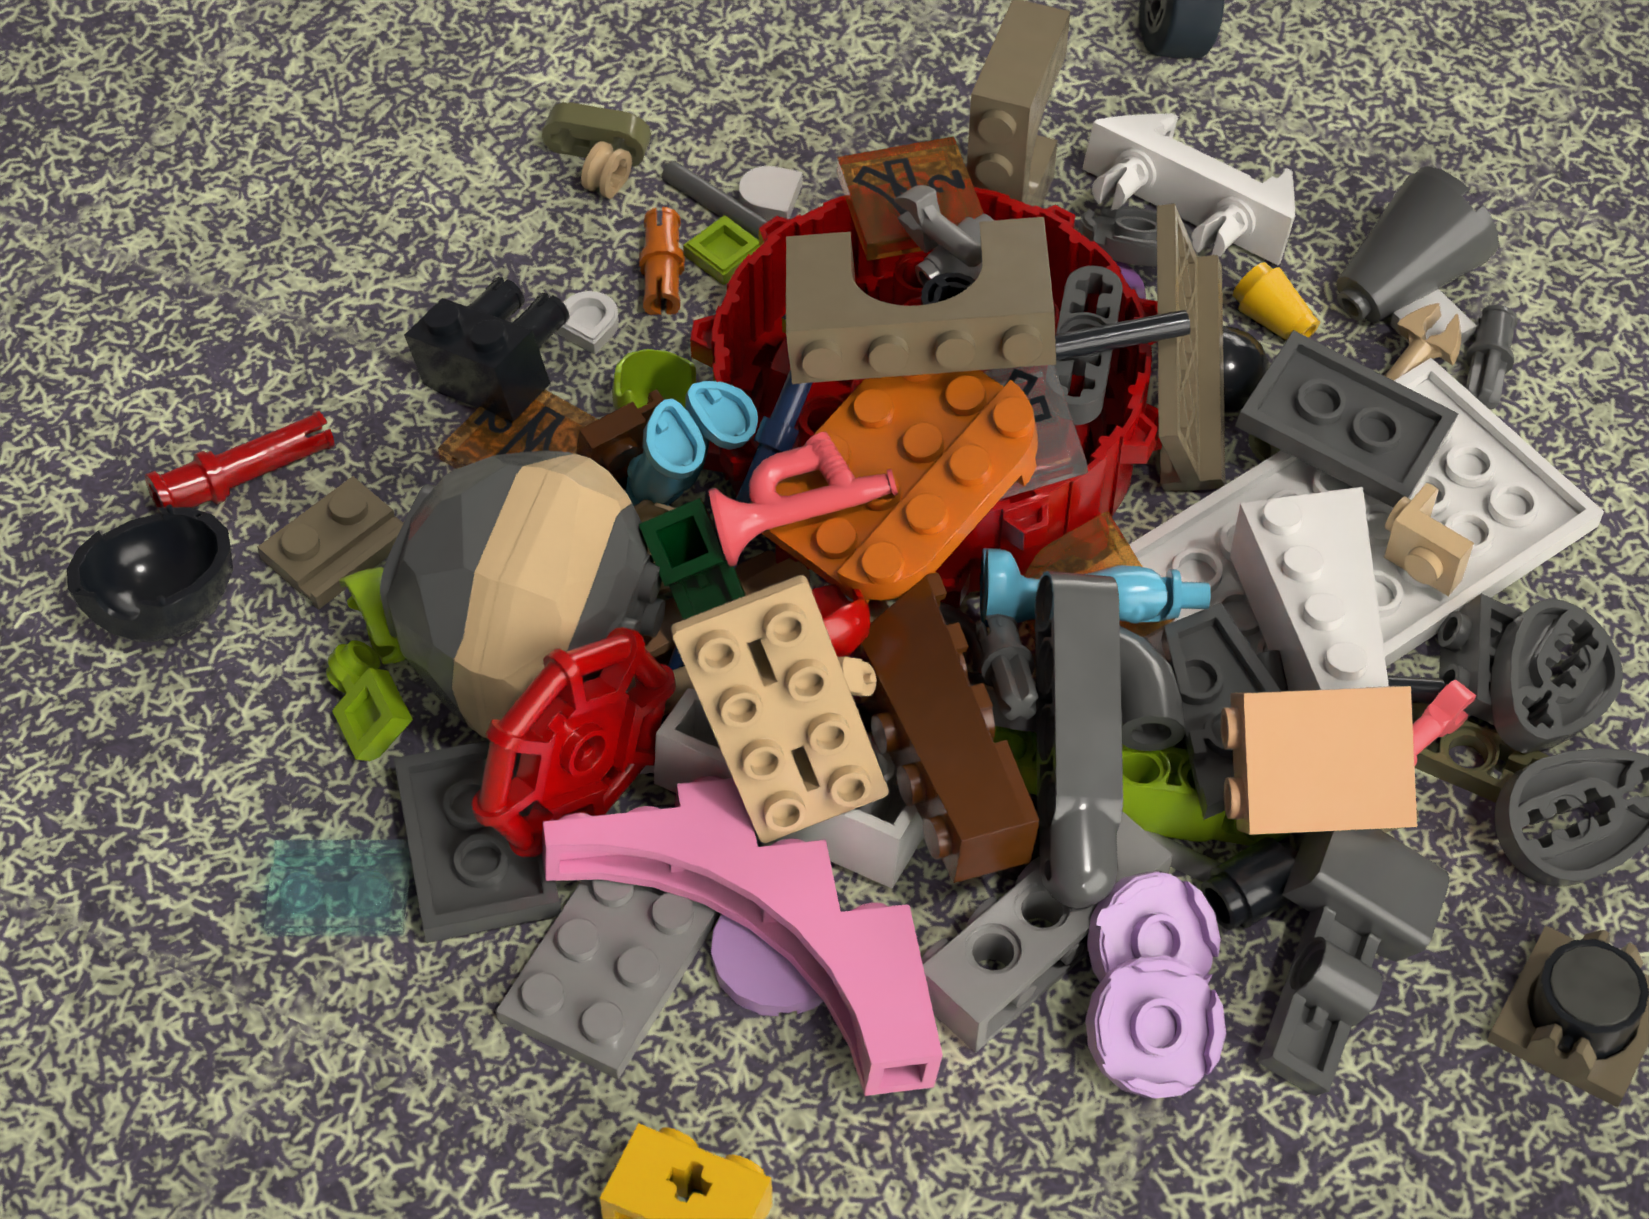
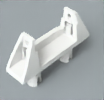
[1082,114,1295,265]

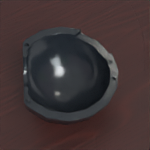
[66,504,233,642]

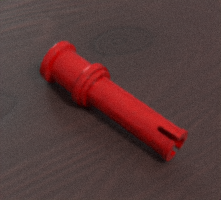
[145,411,335,513]

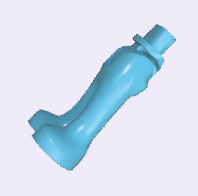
[626,381,758,506]
[980,548,1210,627]

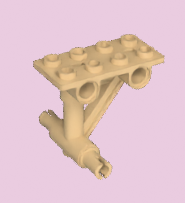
[663,575,889,843]

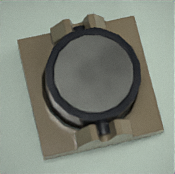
[1487,925,1649,1108]

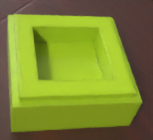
[683,215,759,286]

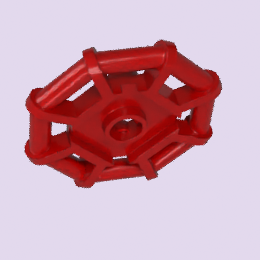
[472,627,676,857]

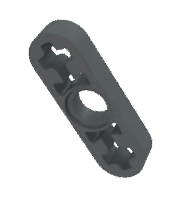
[1046,266,1123,425]

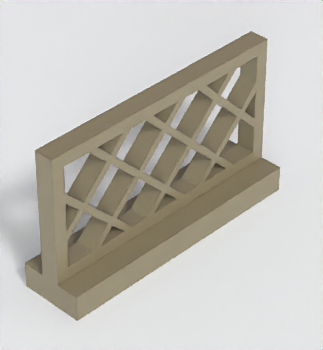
[1157,204,1226,491]

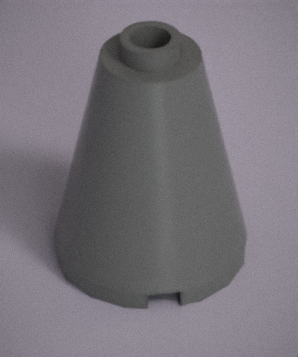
[1336,166,1499,323]

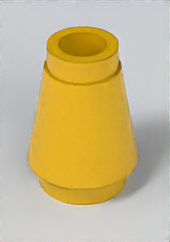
[1233,262,1320,341]

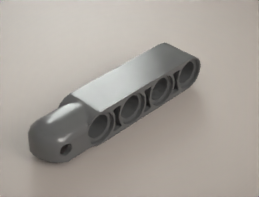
[1035,571,1123,909]

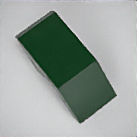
[638,498,746,620]

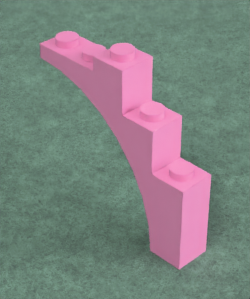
[542,776,943,1096]

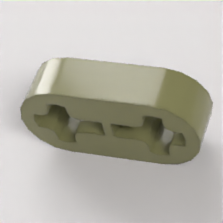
[542,102,652,166]

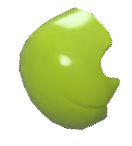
[612,349,697,410]
[339,567,406,664]

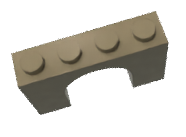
[965,0,1070,207]
[786,217,1056,384]

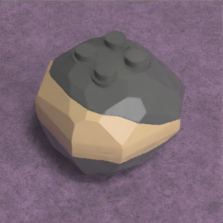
[380,451,666,738]

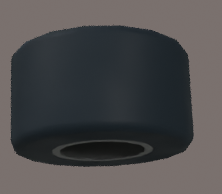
[1139,0,1224,58]

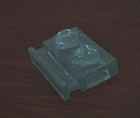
[264,839,411,937]

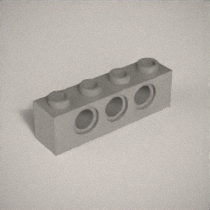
[921,812,1173,1053]

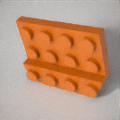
[751,370,1038,604]

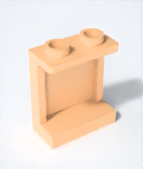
[1221,686,1417,834]

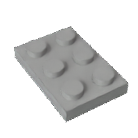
[496,880,721,1080]

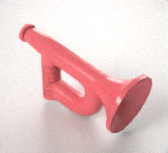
[709,432,898,567]

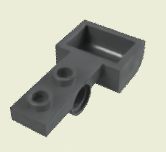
[1257,829,1449,1096]

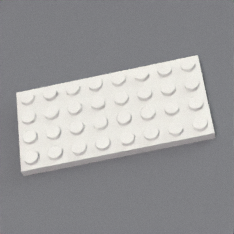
[1082,358,1604,667]

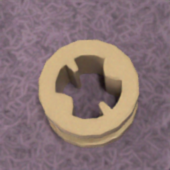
[581,141,632,199]

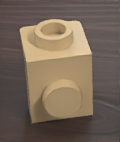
[1384,483,1474,597]

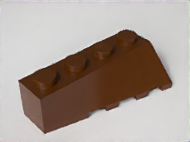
[852,572,1040,883]

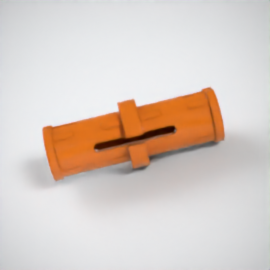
[639,207,685,315]

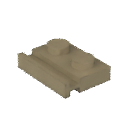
[257,476,405,610]

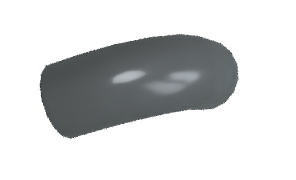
[1120,626,1185,751]

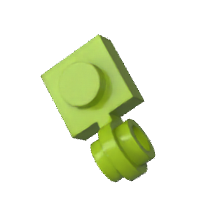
[326,640,413,762]

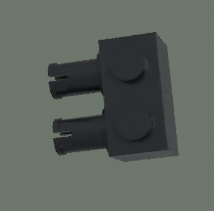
[404,277,570,422]

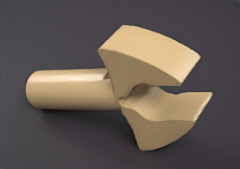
[1385,303,1461,381]

